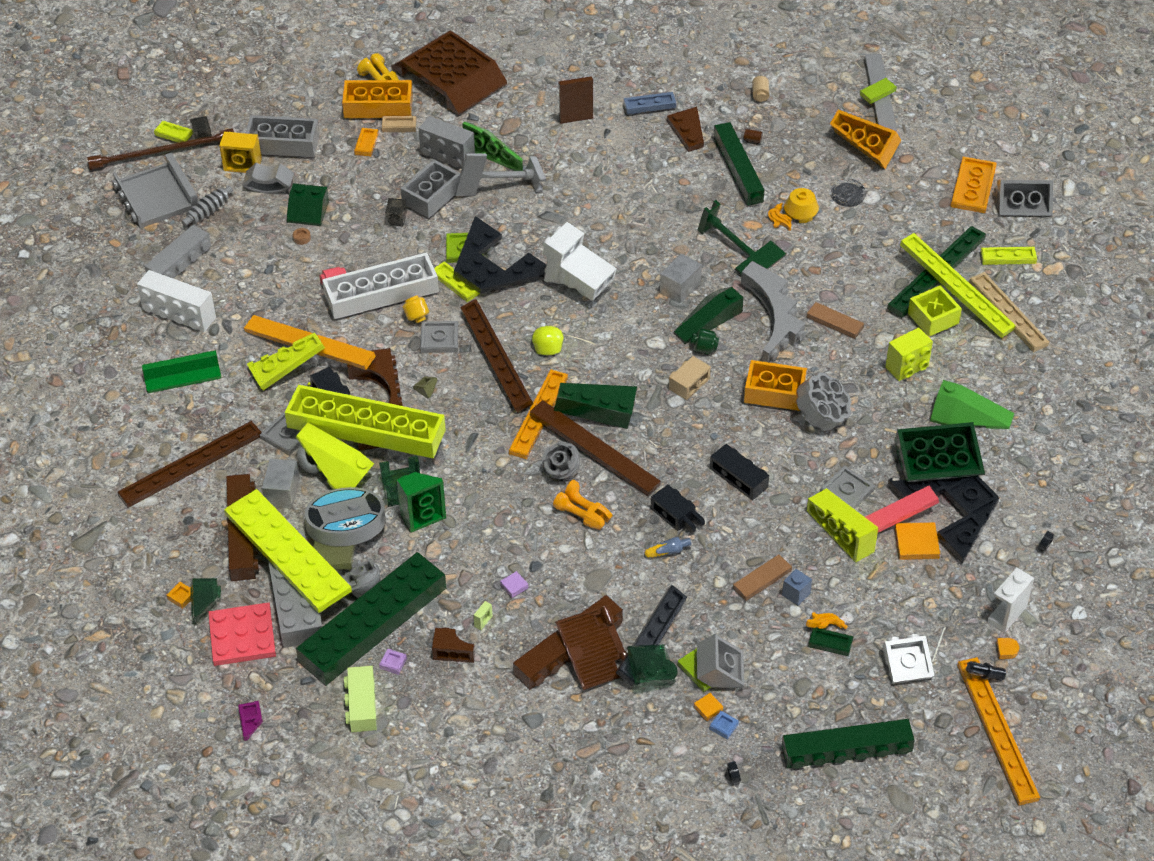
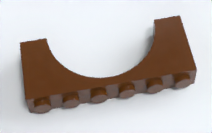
[347,348,403,451]

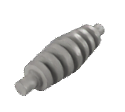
[181,186,233,226]

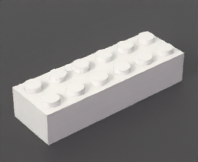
[322,253,439,319]

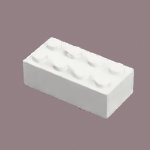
[137,270,216,332]

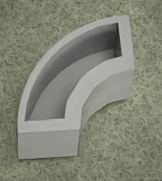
[242,163,294,194]

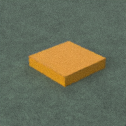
[895,522,940,560]

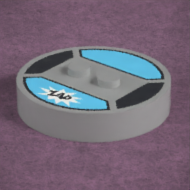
[305,487,386,546]

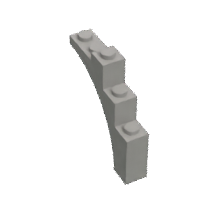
[741,261,806,363]

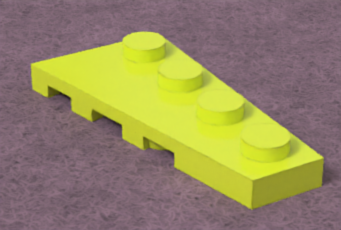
[247,333,325,391]

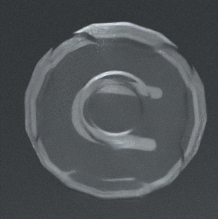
[831,179,866,207]

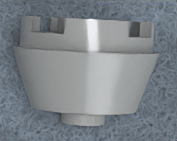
[542,441,580,479]
[341,559,381,598]

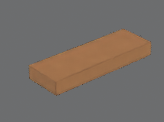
[807,302,864,339]
[733,554,792,601]

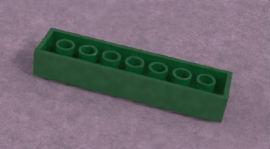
[296,552,447,686]

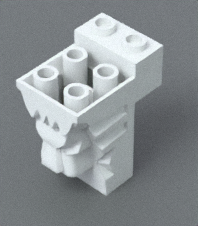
[543,222,617,301]

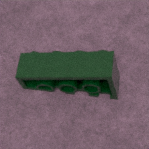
[553,383,637,429]

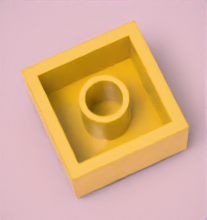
[219,131,262,173]

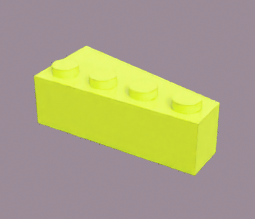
[807,488,878,562]

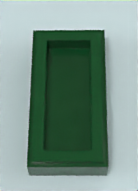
[808,627,854,657]

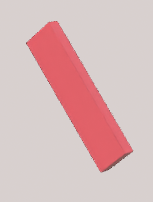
[865,486,939,533]

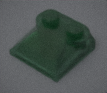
[627,645,678,687]

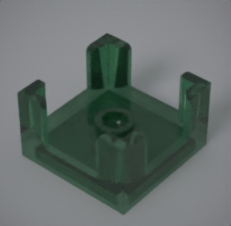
[379,455,420,507]

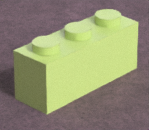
[344,666,377,732]

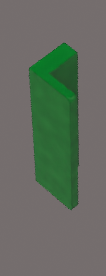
[141,350,222,393]

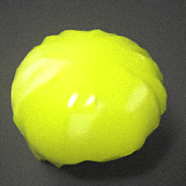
[532,326,564,355]

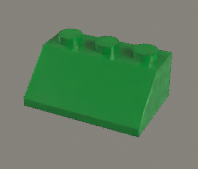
[397,472,446,533]

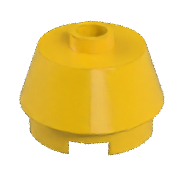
[784,188,819,223]

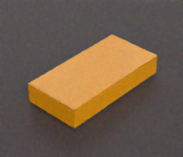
[354,128,379,157]

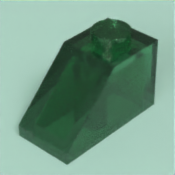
[190,578,221,624]

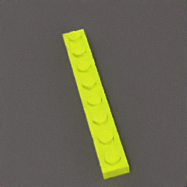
[900,233,1016,338]

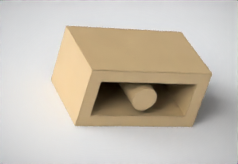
[669,356,711,400]

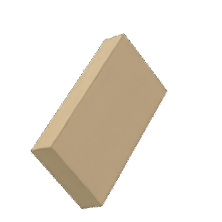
[382,116,417,132]

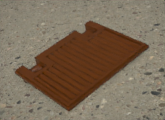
[555,605,627,690]

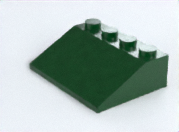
[894,422,985,482]

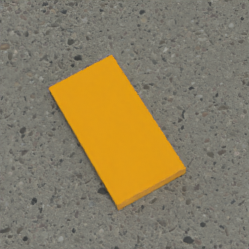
[951,156,997,213]

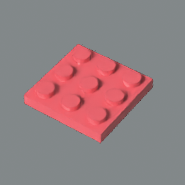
[208,602,276,666]

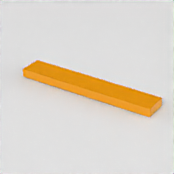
[509,369,568,460]

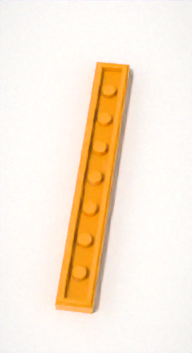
[244,315,376,370]
[957,657,1040,806]

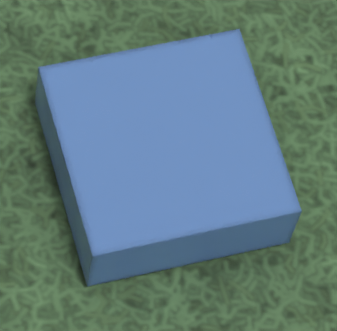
[709,711,739,740]

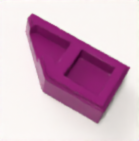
[238,701,263,741]

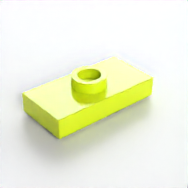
[154,121,193,143]

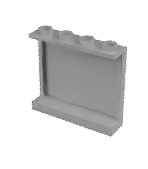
[112,153,198,228]

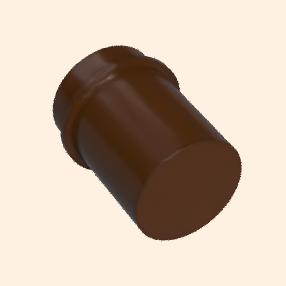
[744,128,763,143]

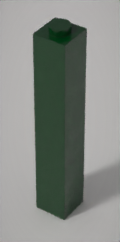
[714,122,765,206]

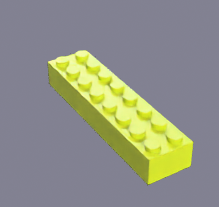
[285,385,446,459]

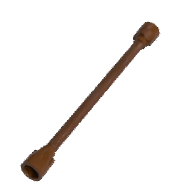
[87,128,234,170]

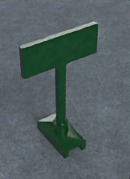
[697,200,786,276]

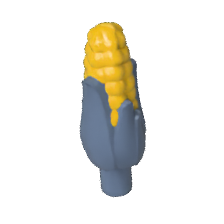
[644,537,692,557]

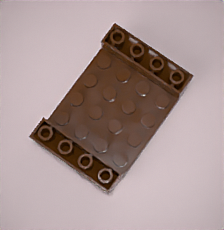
[391,30,507,115]

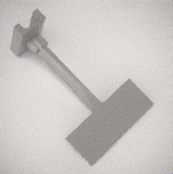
[455,153,546,196]

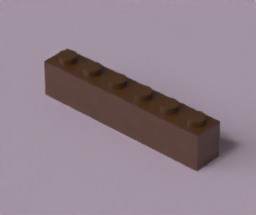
[226,474,259,581]
[513,595,623,690]

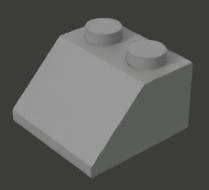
[697,634,745,688]

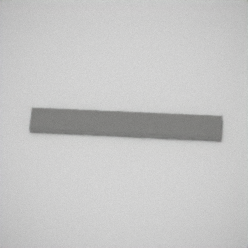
[865,54,900,148]

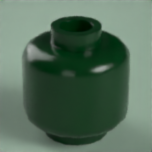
[690,329,719,355]

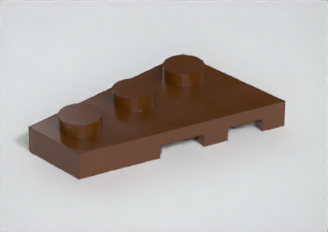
[667,106,704,152]

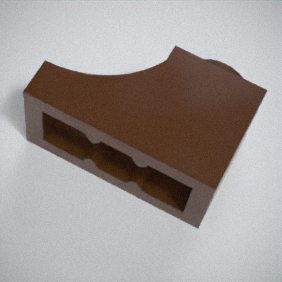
[432,627,475,663]

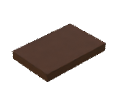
[559,76,593,124]

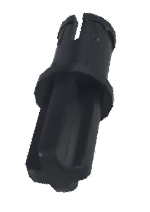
[966,661,1006,681]

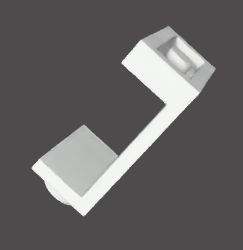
[988,567,1034,633]

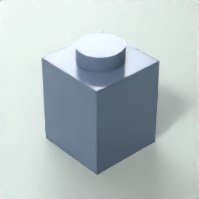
[782,569,812,606]

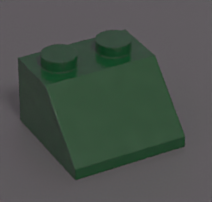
[286,183,329,226]

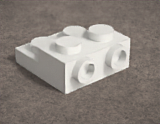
[882,634,934,684]

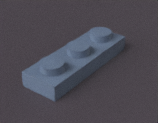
[624,92,676,114]

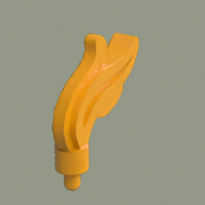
[768,203,792,231]
[806,612,848,629]

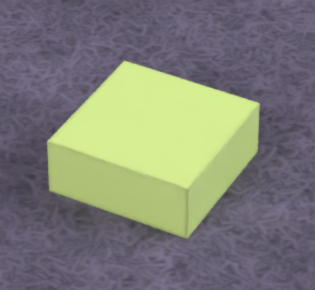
[474,601,493,630]

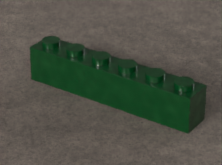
[781,719,915,769]

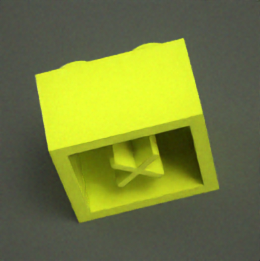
[908,285,962,336]
[885,328,933,381]

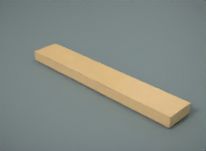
[969,272,1049,353]

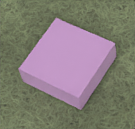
[500,571,528,598]
[379,649,407,675]

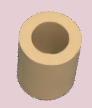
[752,76,770,102]

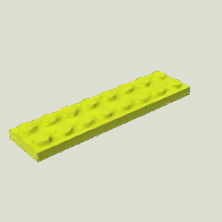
[224,489,352,613]

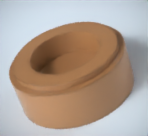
[293,228,311,245]

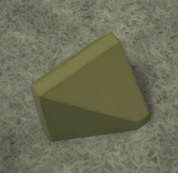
[413,376,437,398]

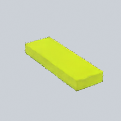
[980,247,1037,265]
[434,261,480,302]

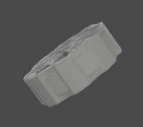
[796,373,852,431]

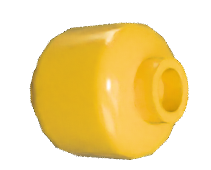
[402,295,429,323]

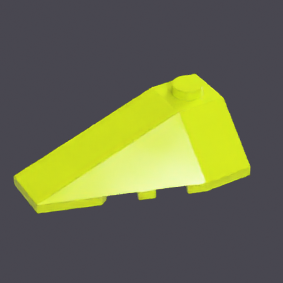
[296,423,374,489]

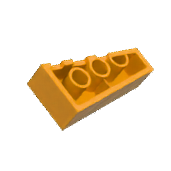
[830,109,901,169]

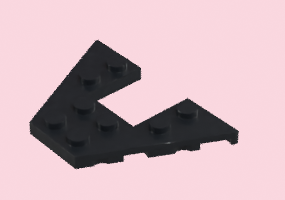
[454,216,547,294]
[888,476,1000,563]

